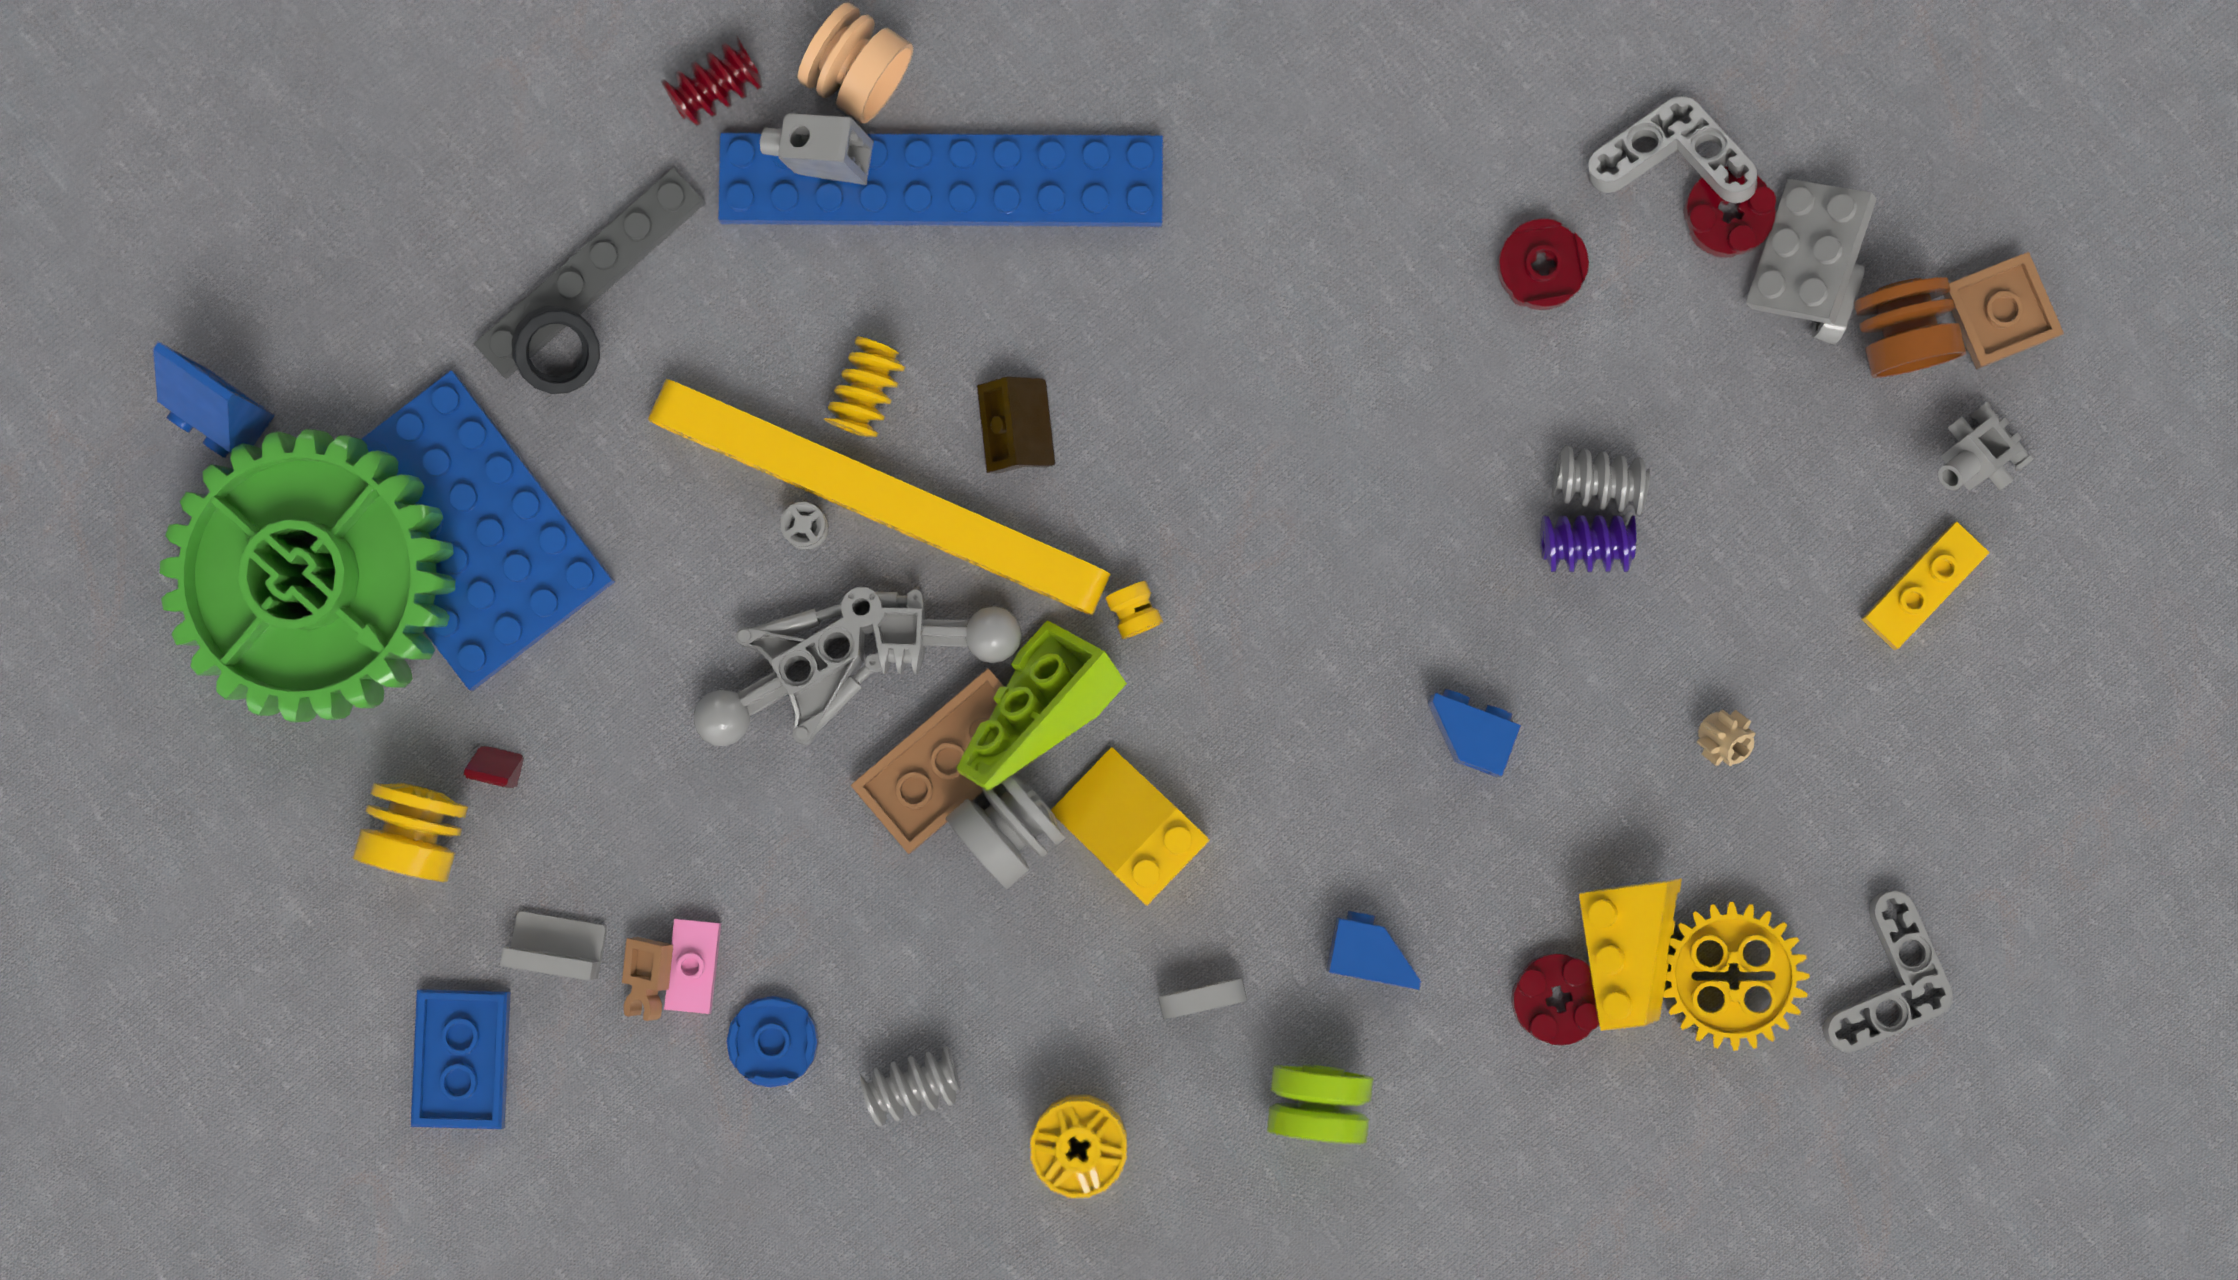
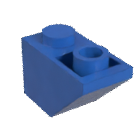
[1428,689,1521,778]

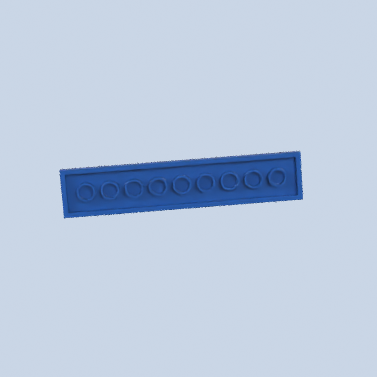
[718,133,1163,227]

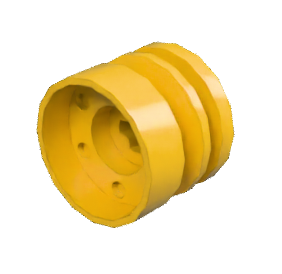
[352,783,468,882]
[1030,1095,1127,1198]

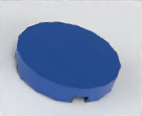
[726,996,819,1088]

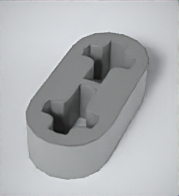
[1811,263,1864,345]
[1158,978,1247,1019]

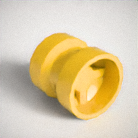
[1105,581,1163,639]

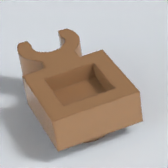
[622,937,673,1021]

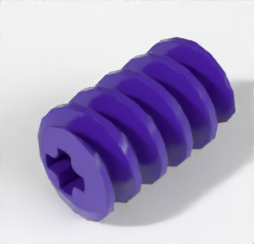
[1540,515,1637,572]

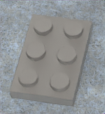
[1746,179,1877,325]

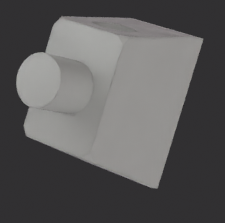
[760,113,874,185]

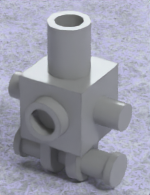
[1938,402,2035,491]

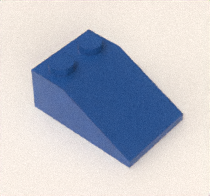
[153,341,275,458]

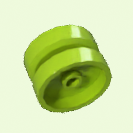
[1267,1064,1373,1144]

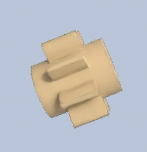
[1697,709,1755,766]

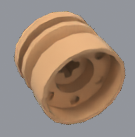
[797,2,913,124]

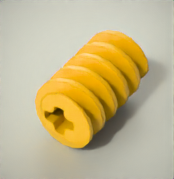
[823,336,906,437]

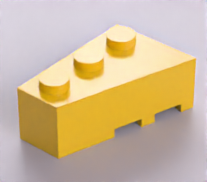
[1579,878,1682,1031]

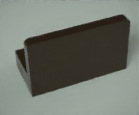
[977,376,1055,473]

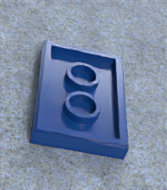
[411,989,511,1129]

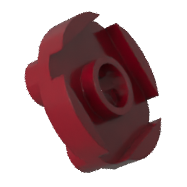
[1684,166,1776,258]
[1497,219,1589,310]
[1511,954,1599,1045]

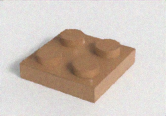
[1945,252,2064,370]

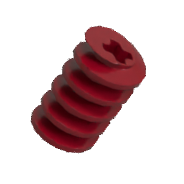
[660,37,763,126]

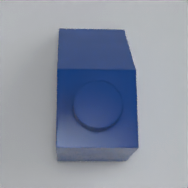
[1326,911,1421,990]

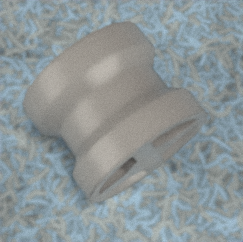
[781,502,829,550]

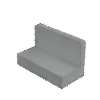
[500,911,607,981]

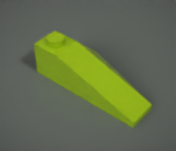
[956,620,1127,791]

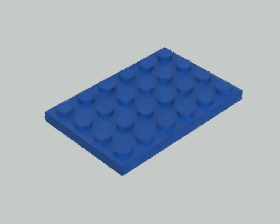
[362,370,615,691]

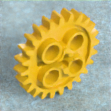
[1663,902,1810,1051]

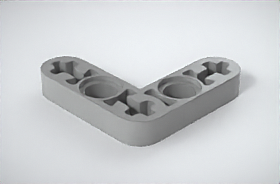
[1589,96,1757,203]
[1823,891,1953,1052]

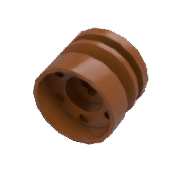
[1854,277,1966,378]

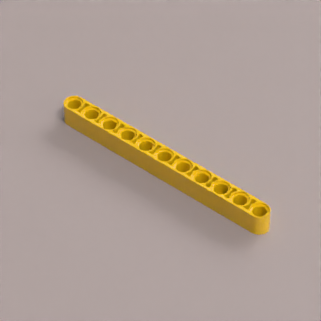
[648,379,1111,615]

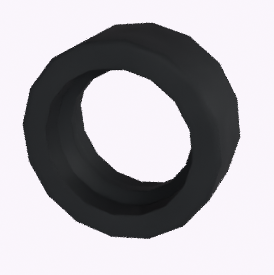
[511,306,600,394]

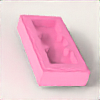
[664,919,721,1014]

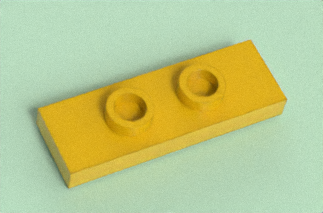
[1861,522,1990,650]

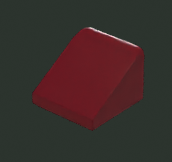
[463,746,524,788]

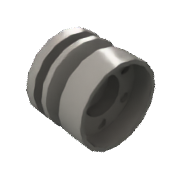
[945,775,1065,889]

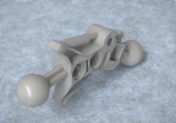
[693,587,1022,746]

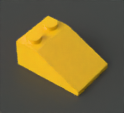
[1051,747,1210,906]

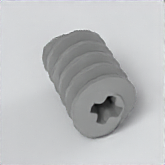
[1551,445,1650,516]
[860,1046,961,1127]

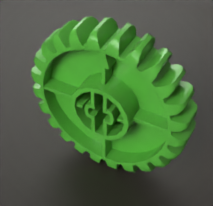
[159,429,456,722]

